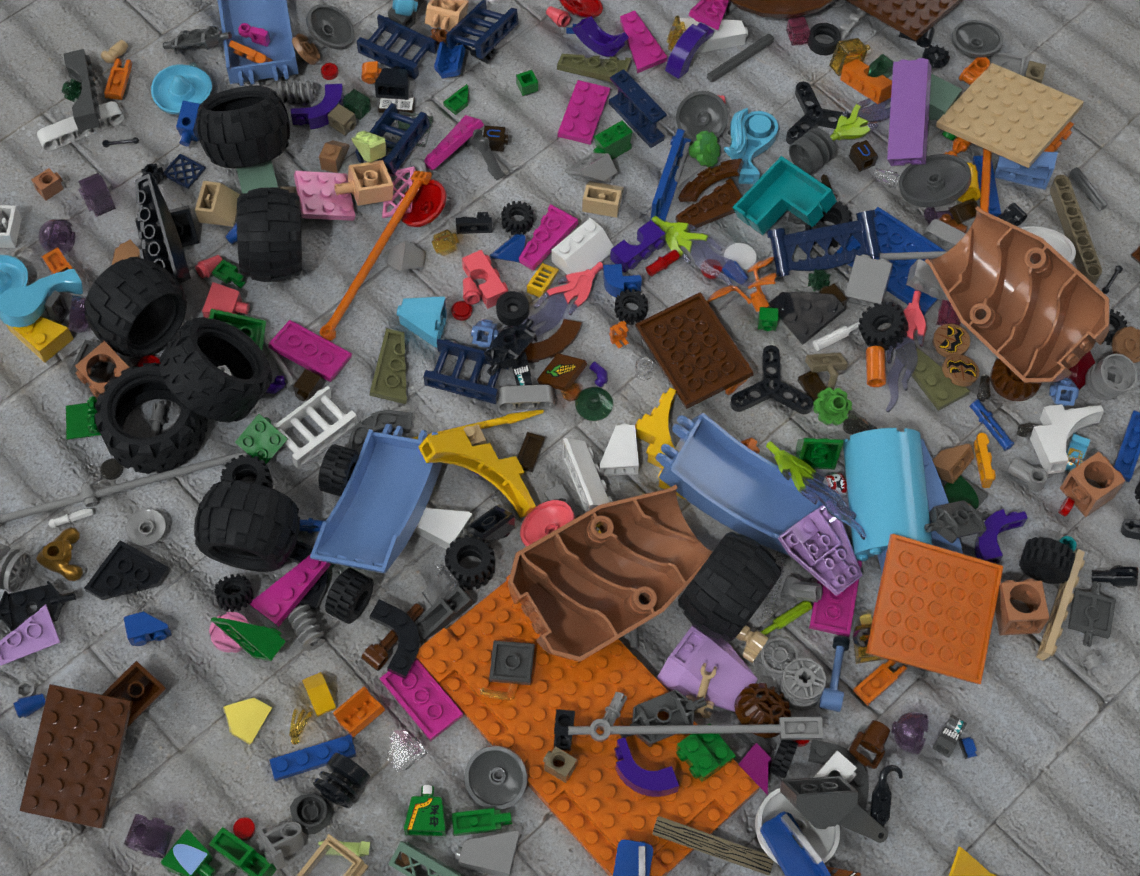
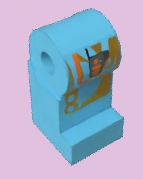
[1065,434,1090,472]

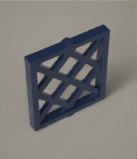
[163,154,206,189]

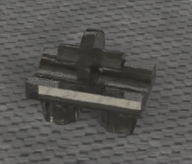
[843,410,877,435]

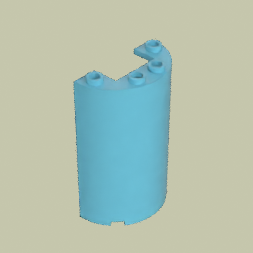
[843,428,932,561]

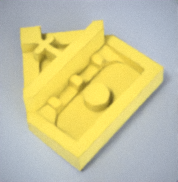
[223,698,272,745]

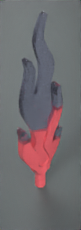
[522,262,603,343]
[886,291,927,412]

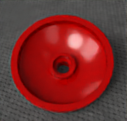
[559,0,603,18]
[400,180,447,227]

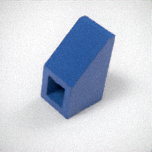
[123,612,172,646]

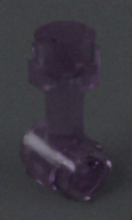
[924,207,955,224]

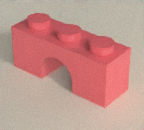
[462,250,508,309]

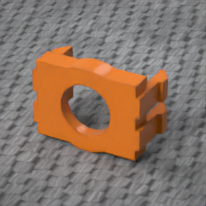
[609,321,629,348]

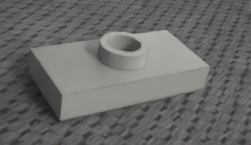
[544,484,580,518]

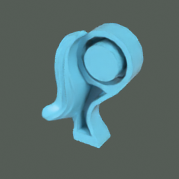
[724,108,778,184]
[0,269,83,327]

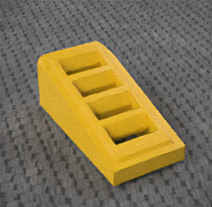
[527,263,559,299]

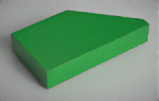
[443,84,469,115]

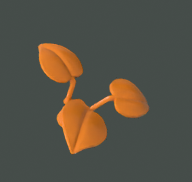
[707,257,777,312]

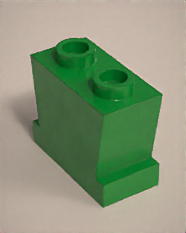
[593,120,633,160]

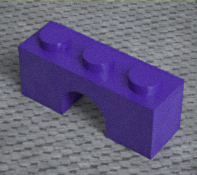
[610,220,665,273]

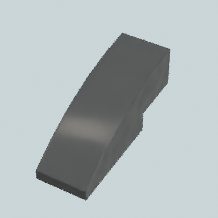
[414,585,475,640]

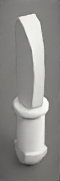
[48,509,94,528]

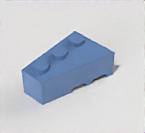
[994,152,1058,190]

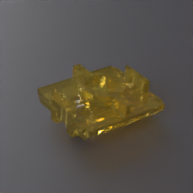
[666,16,686,52]

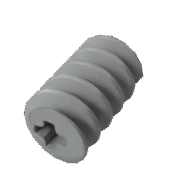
[278,81,315,103]
[288,604,325,651]

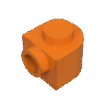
[361,61,382,84]

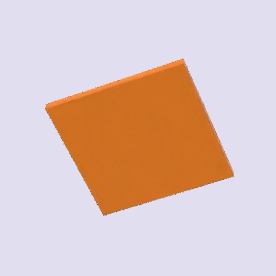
[866,534,1003,685]

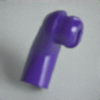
[589,361,608,387]
[265,376,286,394]

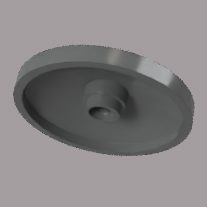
[899,154,971,207]

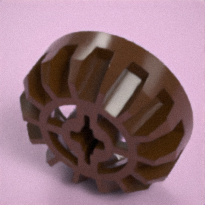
[990,359,1042,401]
[734,683,791,738]

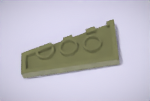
[557,54,631,83]
[369,328,407,404]

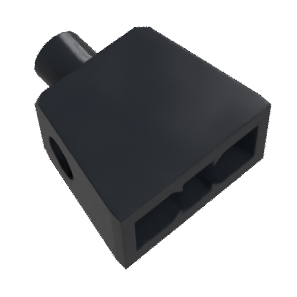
[375,66,409,100]

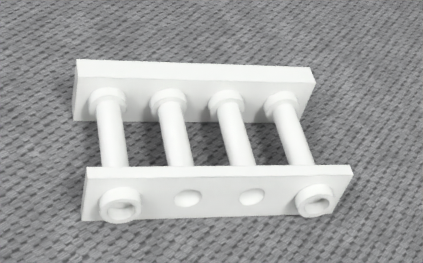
[272,386,358,469]

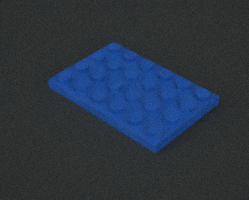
[836,207,945,316]

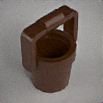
[849,720,891,769]

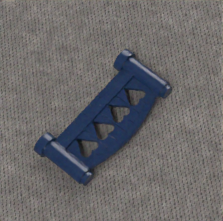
[766,210,880,277]

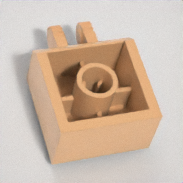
[425,0,469,31]

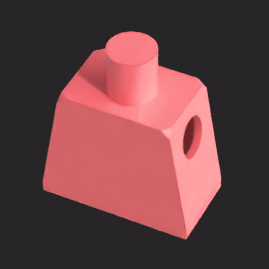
[202,282,250,318]

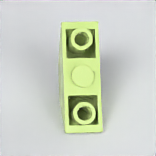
[351,131,386,163]

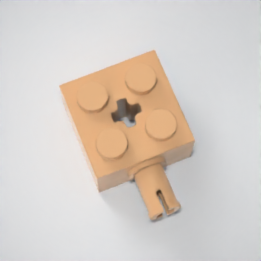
[334,160,394,206]

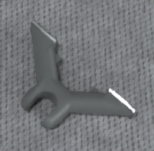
[464,129,505,180]

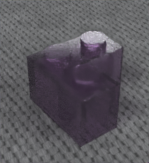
[78,173,116,217]

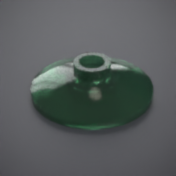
[575,387,613,421]

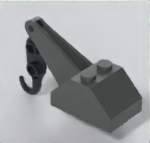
[780,765,903,843]

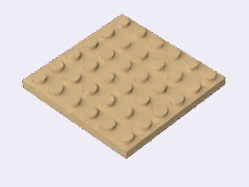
[936,63,1084,168]

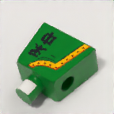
[404,785,446,837]

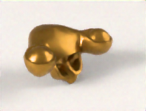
[36,527,83,581]

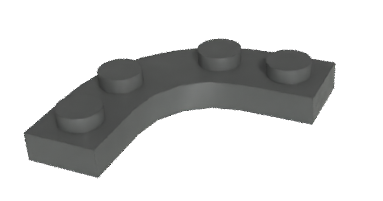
[347,410,413,455]
[808,740,869,811]

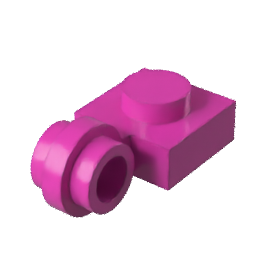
[238,23,270,47]

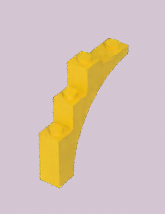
[635,387,686,500]
[418,430,536,518]

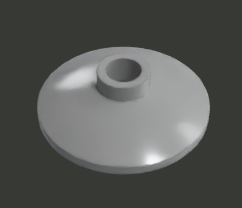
[126,509,166,546]

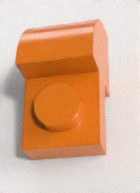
[42,247,73,274]

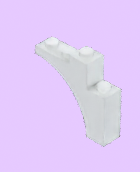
[1030,404,1104,474]

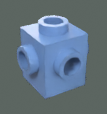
[471,319,499,348]
[1049,378,1079,406]

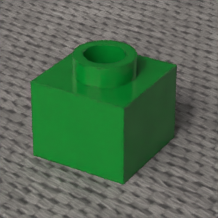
[516,70,538,96]
[757,307,778,331]

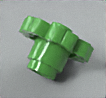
[689,131,720,167]
[813,387,852,426]

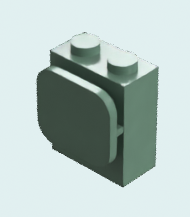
[929,74,962,121]
[236,160,278,193]

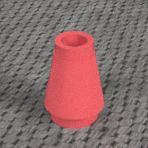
[546,6,571,27]
[195,255,223,278]
[463,277,481,305]

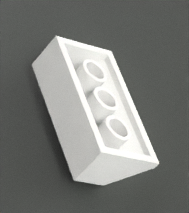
[563,438,613,513]

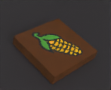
[537,353,588,392]

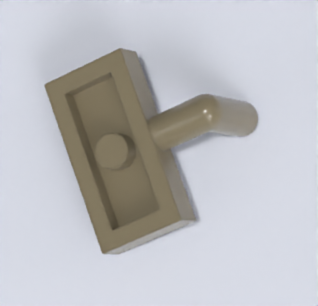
[805,353,848,390]

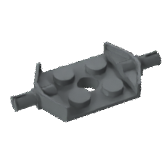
[163,26,232,54]
[924,501,989,543]
[620,690,707,747]

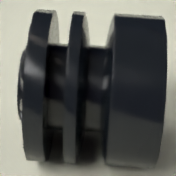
[313,752,371,809]

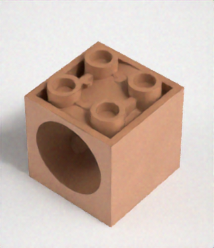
[75,341,129,399]
[1060,452,1126,517]
[995,579,1049,635]

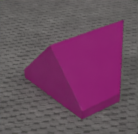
[738,743,771,795]

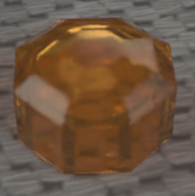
[561,383,581,402]

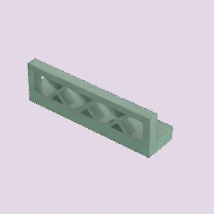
[388,841,465,876]

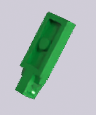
[452,808,512,836]

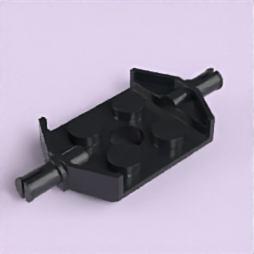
[484,318,538,376]
[0,581,76,631]

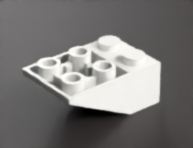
[0,205,22,248]

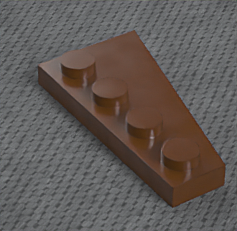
[675,178,742,232]

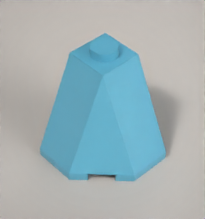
[397,297,447,348]

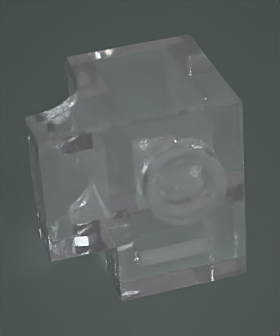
[385,730,428,772]

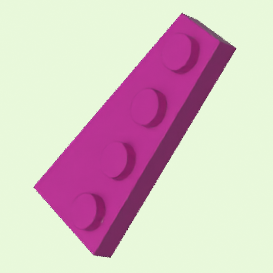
[689,0,729,30]
[620,10,667,73]
[519,204,579,271]
[249,554,331,627]

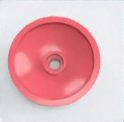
[520,500,575,547]

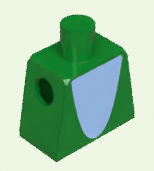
[160,829,216,876]

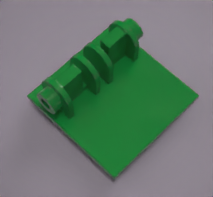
[66,396,101,440]
[235,413,288,464]

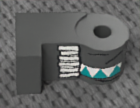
[932,715,967,758]

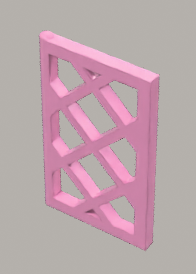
[382,166,415,218]

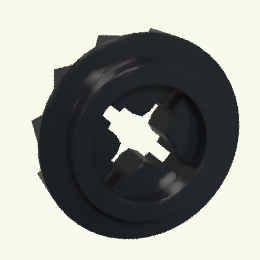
[922,45,950,68]

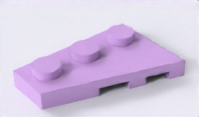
[0,604,61,666]

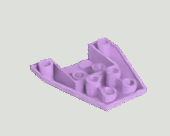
[778,501,863,596]
[656,625,758,712]

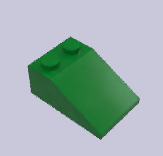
[207,309,266,350]
[796,438,843,470]
[211,617,286,661]

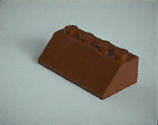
[102,661,166,728]

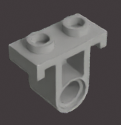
[255,822,305,870]

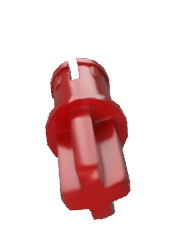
[645,250,680,277]

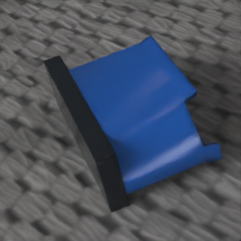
[958,737,977,759]

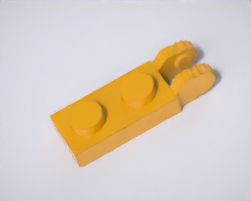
[973,432,996,488]

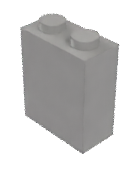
[845,255,892,308]

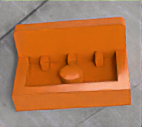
[333,687,385,738]

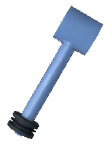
[819,637,850,712]

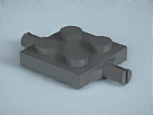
[1068,581,1116,647]

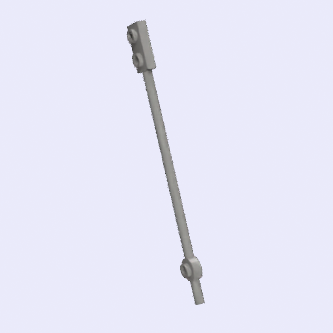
[568,717,823,742]

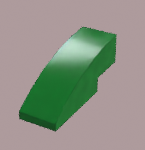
[209,827,277,876]

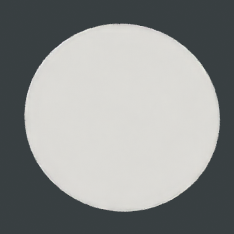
[724,243,756,270]

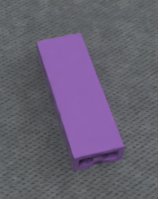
[887,58,932,166]

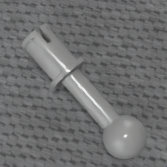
[149,402,165,437]

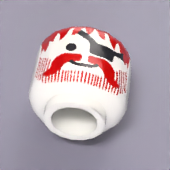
[820,473,847,500]

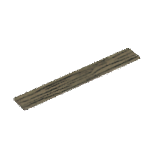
[653,816,774,875]

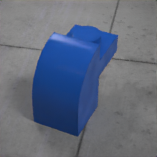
[603,264,642,297]

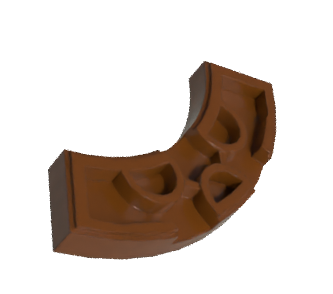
[678,159,743,202]
[523,319,582,363]

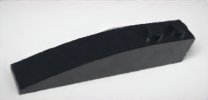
[135,173,191,284]

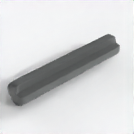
[1070,167,1107,211]

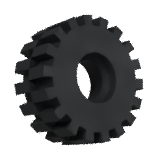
[858,301,909,351]

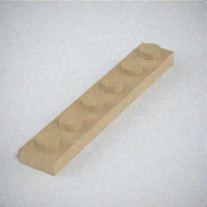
[1036,549,1085,661]

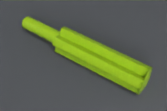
[760,601,812,636]

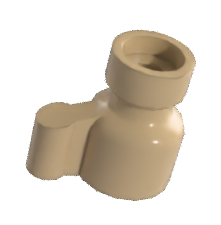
[736,625,769,663]

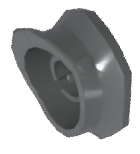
[290,793,332,834]

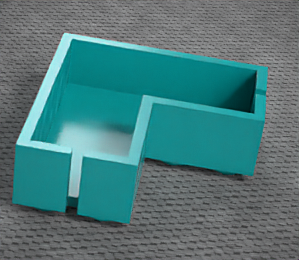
[732,156,837,236]

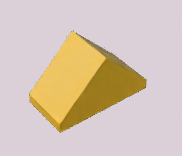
[302,672,336,717]

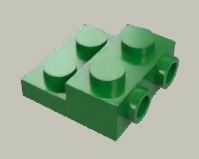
[676,723,736,782]

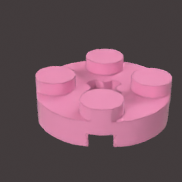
[209,612,248,653]

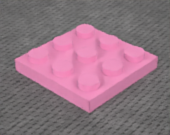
[294,171,356,221]

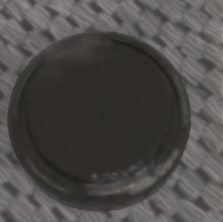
[100,458,123,480]

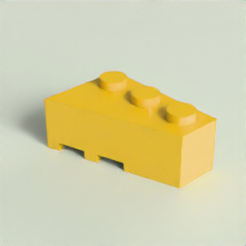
[6,316,73,363]

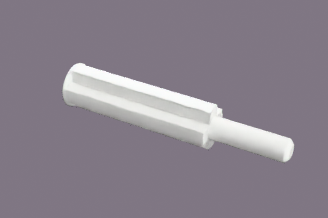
[813,322,860,351]

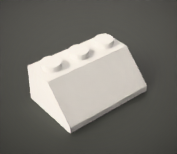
[552,218,614,275]

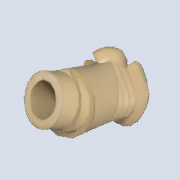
[101,40,128,63]

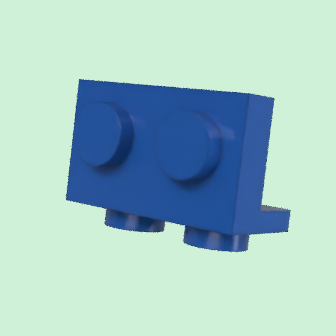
[434,42,466,79]

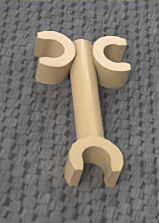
[686,663,717,718]

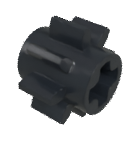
[141,163,164,185]

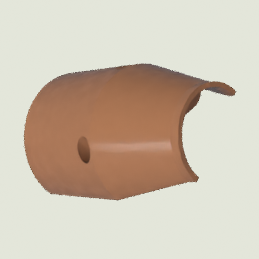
[925,206,1110,383]
[508,485,713,662]

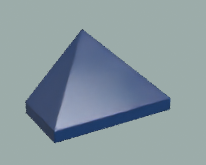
[489,234,526,263]

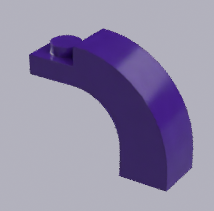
[572,16,629,57]
[665,23,714,79]
[291,83,344,130]
[974,509,1028,564]
[614,738,679,797]

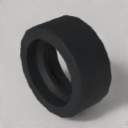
[808,23,841,55]

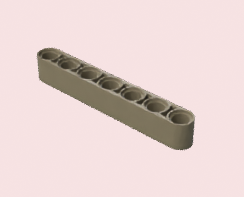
[1050,175,1102,285]

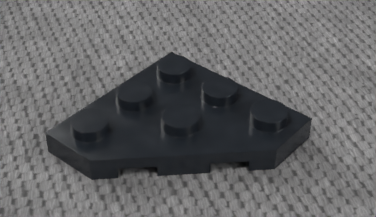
[769,292,846,345]
[84,540,170,600]

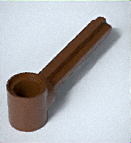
[361,603,424,671]

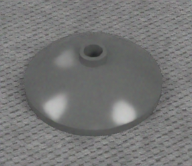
[306,4,354,49]
[952,20,1003,58]
[676,91,728,142]
[464,745,528,810]

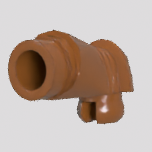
[430,28,447,45]
[939,214,968,233]

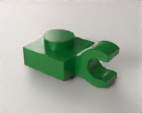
[212,259,246,288]

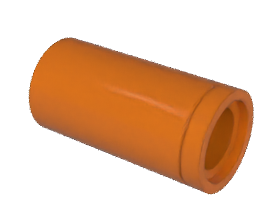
[866,346,886,387]

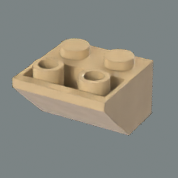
[195,181,240,226]
[582,181,624,218]

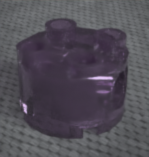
[124,814,176,858]

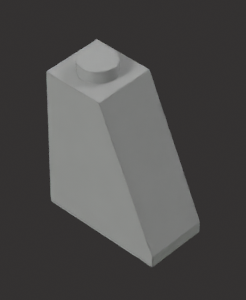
[456,831,520,876]

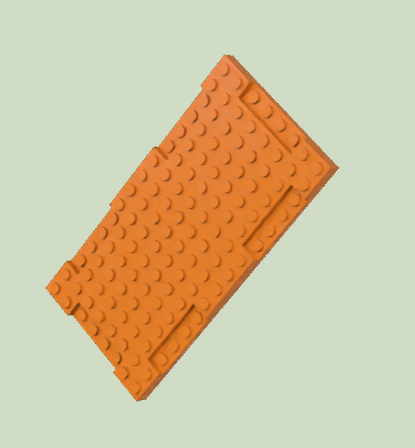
[417,575,760,876]

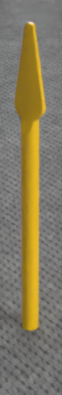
[412,410,544,439]

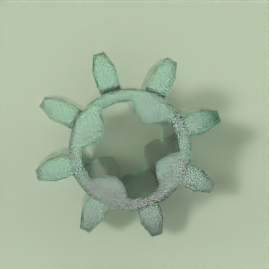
[62,79,82,102]
[808,269,830,291]

